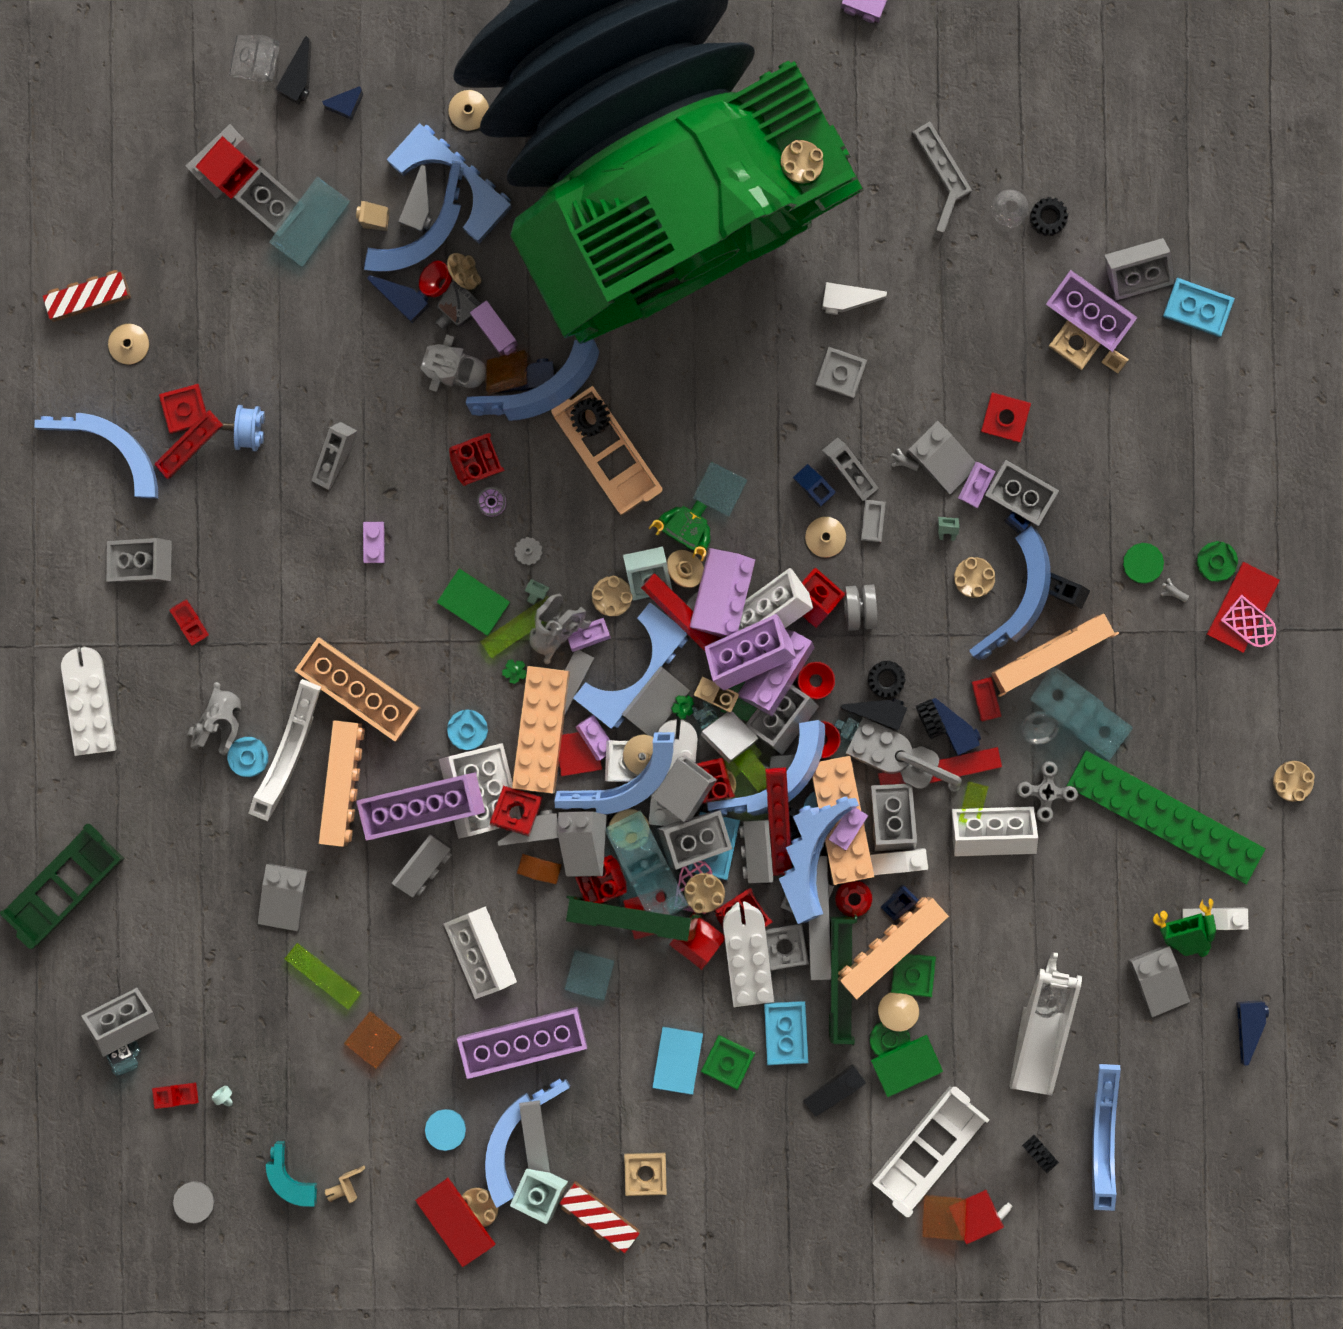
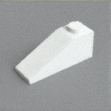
[822,282,887,315]
[870,848,928,875]
[1182,907,1248,930]

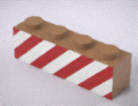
[43,270,131,322]
[559,1181,640,1253]

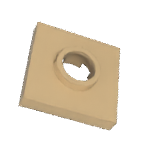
[1048,320,1101,370]
[624,1153,667,1196]

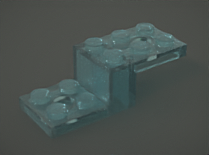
[1029,666,1133,760]
[606,810,689,915]

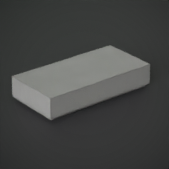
[861,500,886,543]

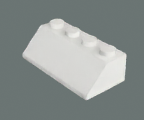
[738,568,813,631]
[952,807,1038,856]
[444,907,517,999]

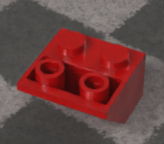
[195,136,259,199]

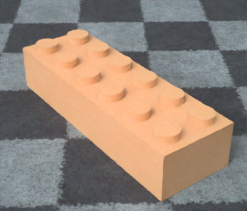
[295,637,421,742]
[512,666,570,793]
[319,721,365,847]
[812,756,874,885]
[838,897,949,999]

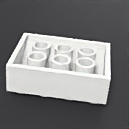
[439,743,521,839]

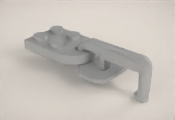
[846,717,962,792]

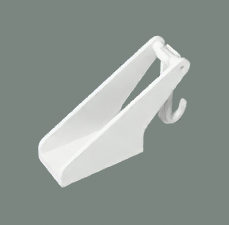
[1009,952,1082,1096]

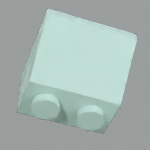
[623,546,672,601]
[510,1169,568,1224]

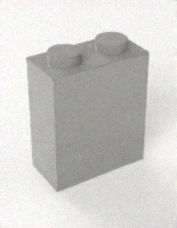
[652,756,717,822]

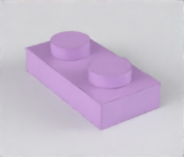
[958,462,995,508]
[363,522,385,563]
[568,618,611,652]
[576,715,610,761]
[828,808,868,851]

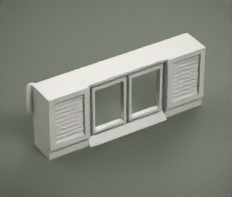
[871,1086,989,1217]

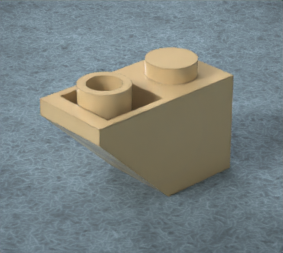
[356,201,390,231]
[694,677,739,713]

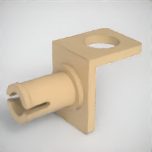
[325,1166,365,1203]

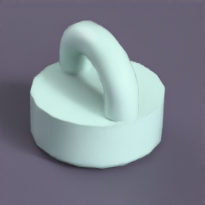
[212,1086,233,1106]

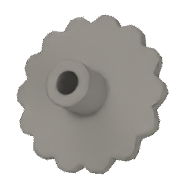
[514,537,542,565]

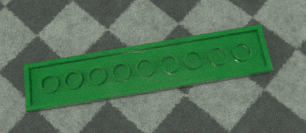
[1066,750,1266,885]

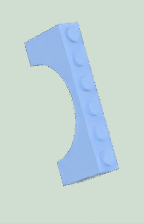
[387,123,512,244]
[573,603,689,729]

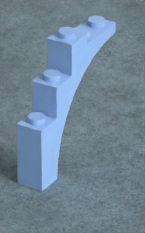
[779,796,859,924]

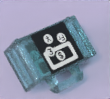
[106,1040,141,1078]

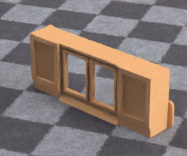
[551,386,662,516]
[991,614,1119,697]

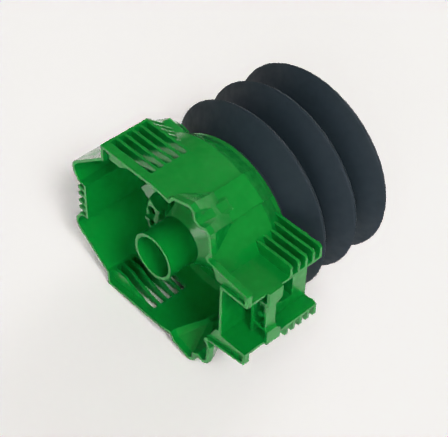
[453,0,864,344]

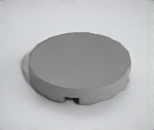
[173,1181,215,1223]

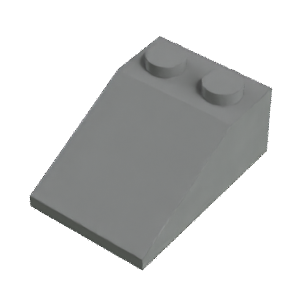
[233,163,305,237]
[907,421,975,495]
[106,538,172,582]
[871,784,917,852]
[657,810,732,869]
[557,811,606,877]
[258,863,309,931]
[1128,945,1190,1017]

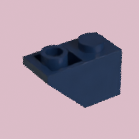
[793,464,836,508]

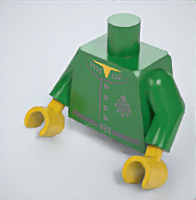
[649,500,711,561]
[1153,898,1216,957]

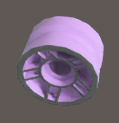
[477,487,506,517]

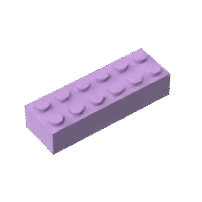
[357,772,485,841]
[457,1007,588,1079]

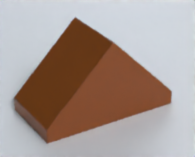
[517,854,562,884]

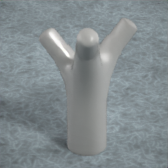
[891,448,920,471]
[1161,578,1189,603]

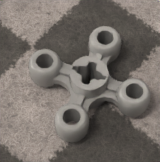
[1016,761,1078,822]

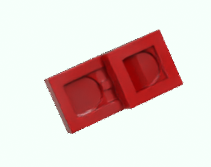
[169,599,209,646]
[152,1082,199,1109]

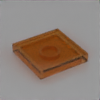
[486,350,527,394]
[344,1011,402,1069]
[923,1195,966,1241]

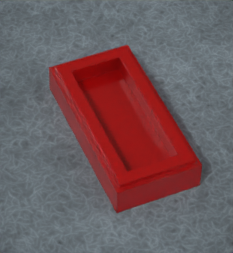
[971,677,1002,722]

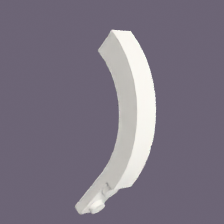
[249,679,321,821]

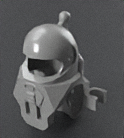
[420,334,490,392]
[529,594,592,664]
[187,682,241,755]

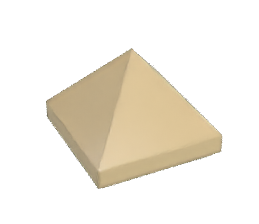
[1101,350,1129,373]

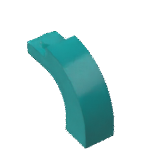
[266,1141,317,1207]

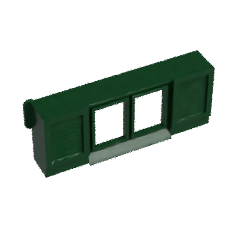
[0,824,124,949]
[566,895,702,941]
[829,914,857,1045]

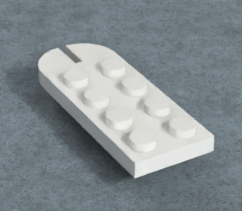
[61,646,116,756]
[649,719,698,826]
[723,902,774,1007]

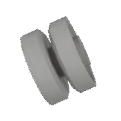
[844,585,877,631]

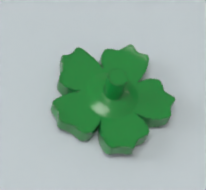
[502,659,526,684]
[671,695,695,720]

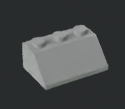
[186,124,261,199]
[1104,238,1174,301]
[985,460,1059,526]
[745,685,819,755]
[739,819,773,883]
[392,833,452,897]
[81,988,159,1057]

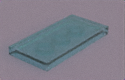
[269,177,350,267]

